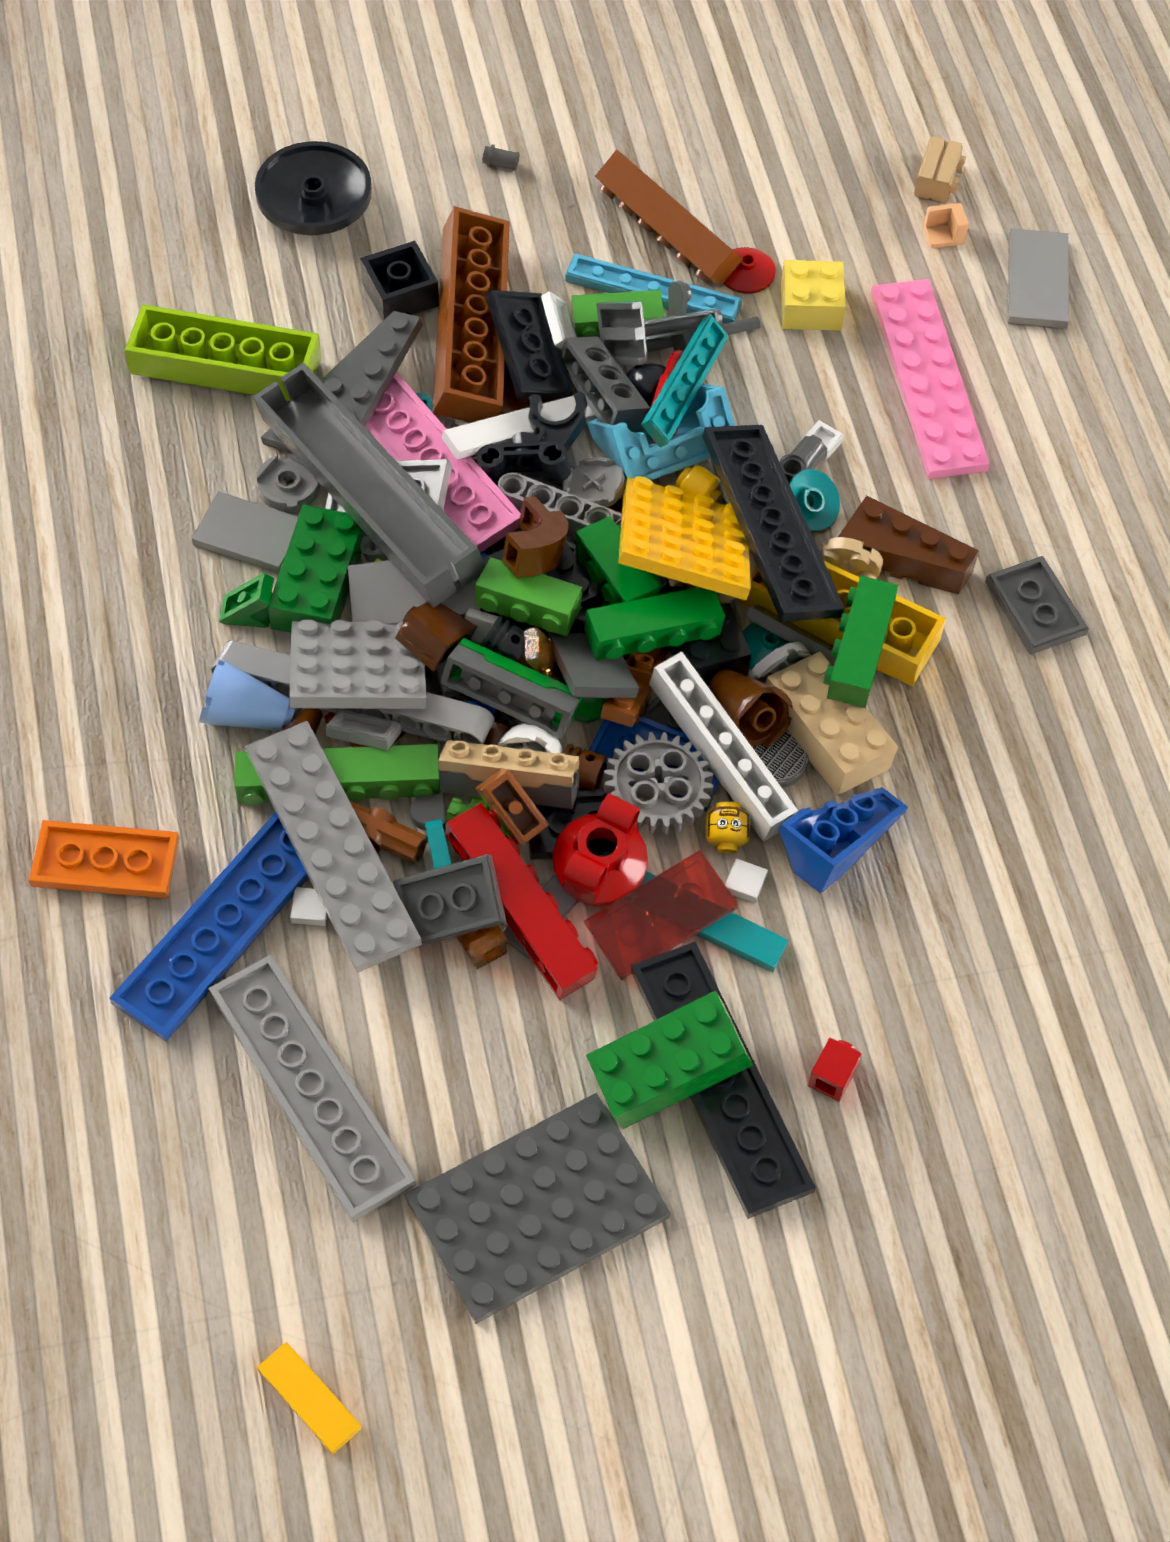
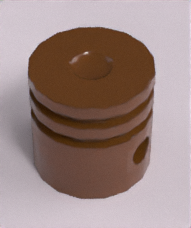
[563,743,608,791]

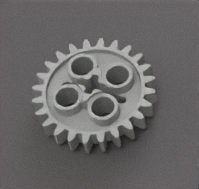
[603,732,713,834]

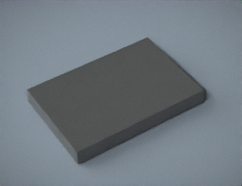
[985,556,1089,655]
[547,633,639,698]
[393,854,506,948]

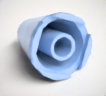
[199,659,295,731]

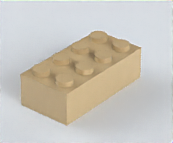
[766,651,898,796]

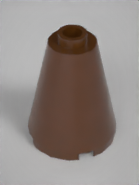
[709,669,793,749]

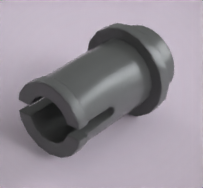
[482,144,520,171]

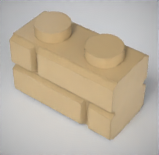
[914,136,966,203]

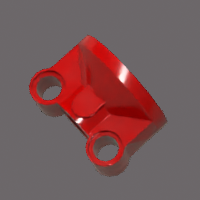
[552,793,648,906]

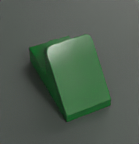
[219,572,274,628]

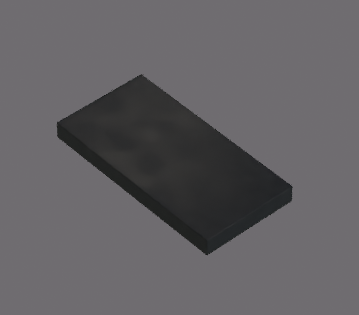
[486,290,574,399]

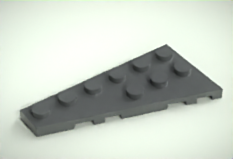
[260,311,423,452]

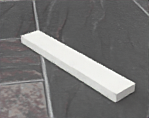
[441,396,598,460]

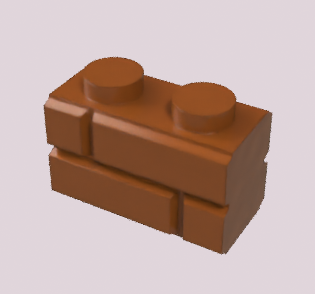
[475,768,549,845]

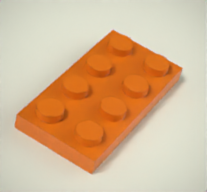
[28,820,180,899]

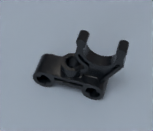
[476,392,587,485]

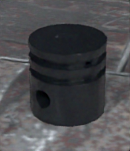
[480,615,533,662]

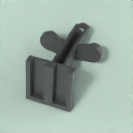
[596,281,723,365]

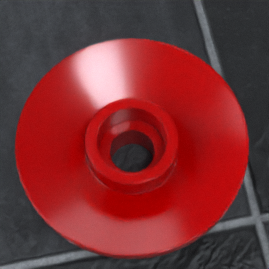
[723,247,776,294]

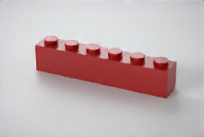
[445,802,598,1001]

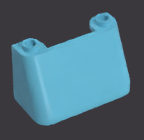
[587,383,735,480]

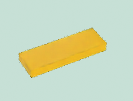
[257,1341,362,1456]

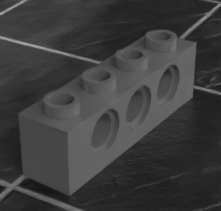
[561,336,650,433]

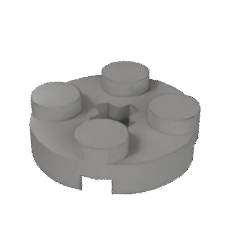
[257,454,320,514]

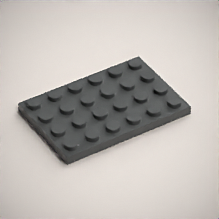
[404,1093,670,1324]

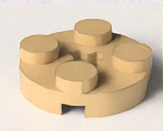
[820,537,883,579]

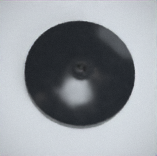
[255,141,372,235]

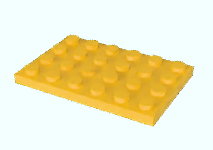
[618,476,751,600]

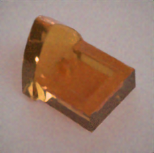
[517,628,555,678]

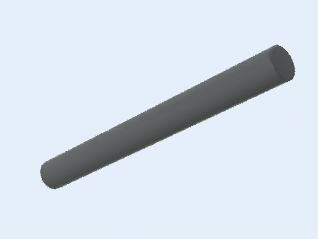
[646,317,760,353]

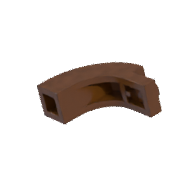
[502,496,569,578]

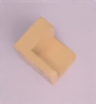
[923,203,969,248]

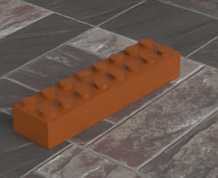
[433,206,510,423]

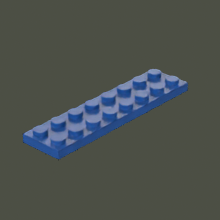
[109,812,309,1042]

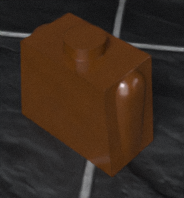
[395,602,478,671]

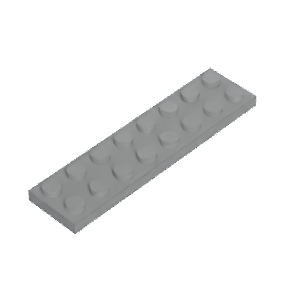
[245,721,422,973]
[208,954,416,1223]

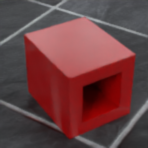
[807,1037,862,1102]

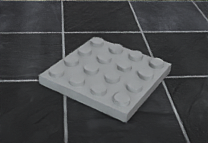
[290,620,426,709]

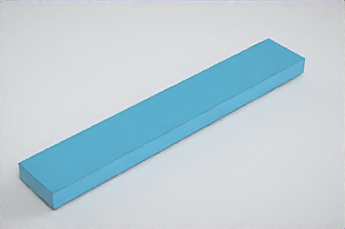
[565,254,743,324]

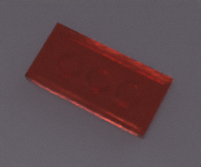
[583,850,738,980]

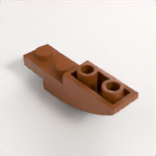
[600,647,670,727]

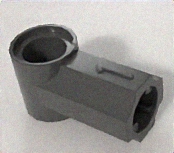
[779,434,827,482]

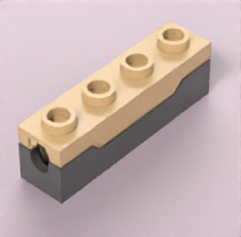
[438,740,579,809]

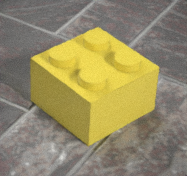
[781,260,845,331]

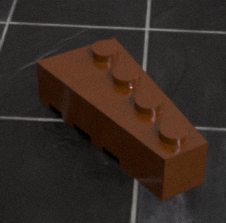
[838,495,979,594]

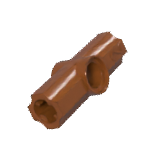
[349,800,428,864]

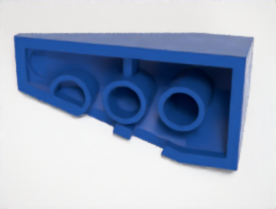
[779,787,908,893]

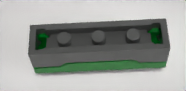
[440,638,583,739]

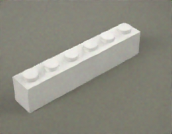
[649,652,798,842]

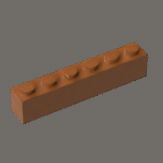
[594,149,743,287]

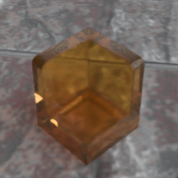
[457,926,507,970]

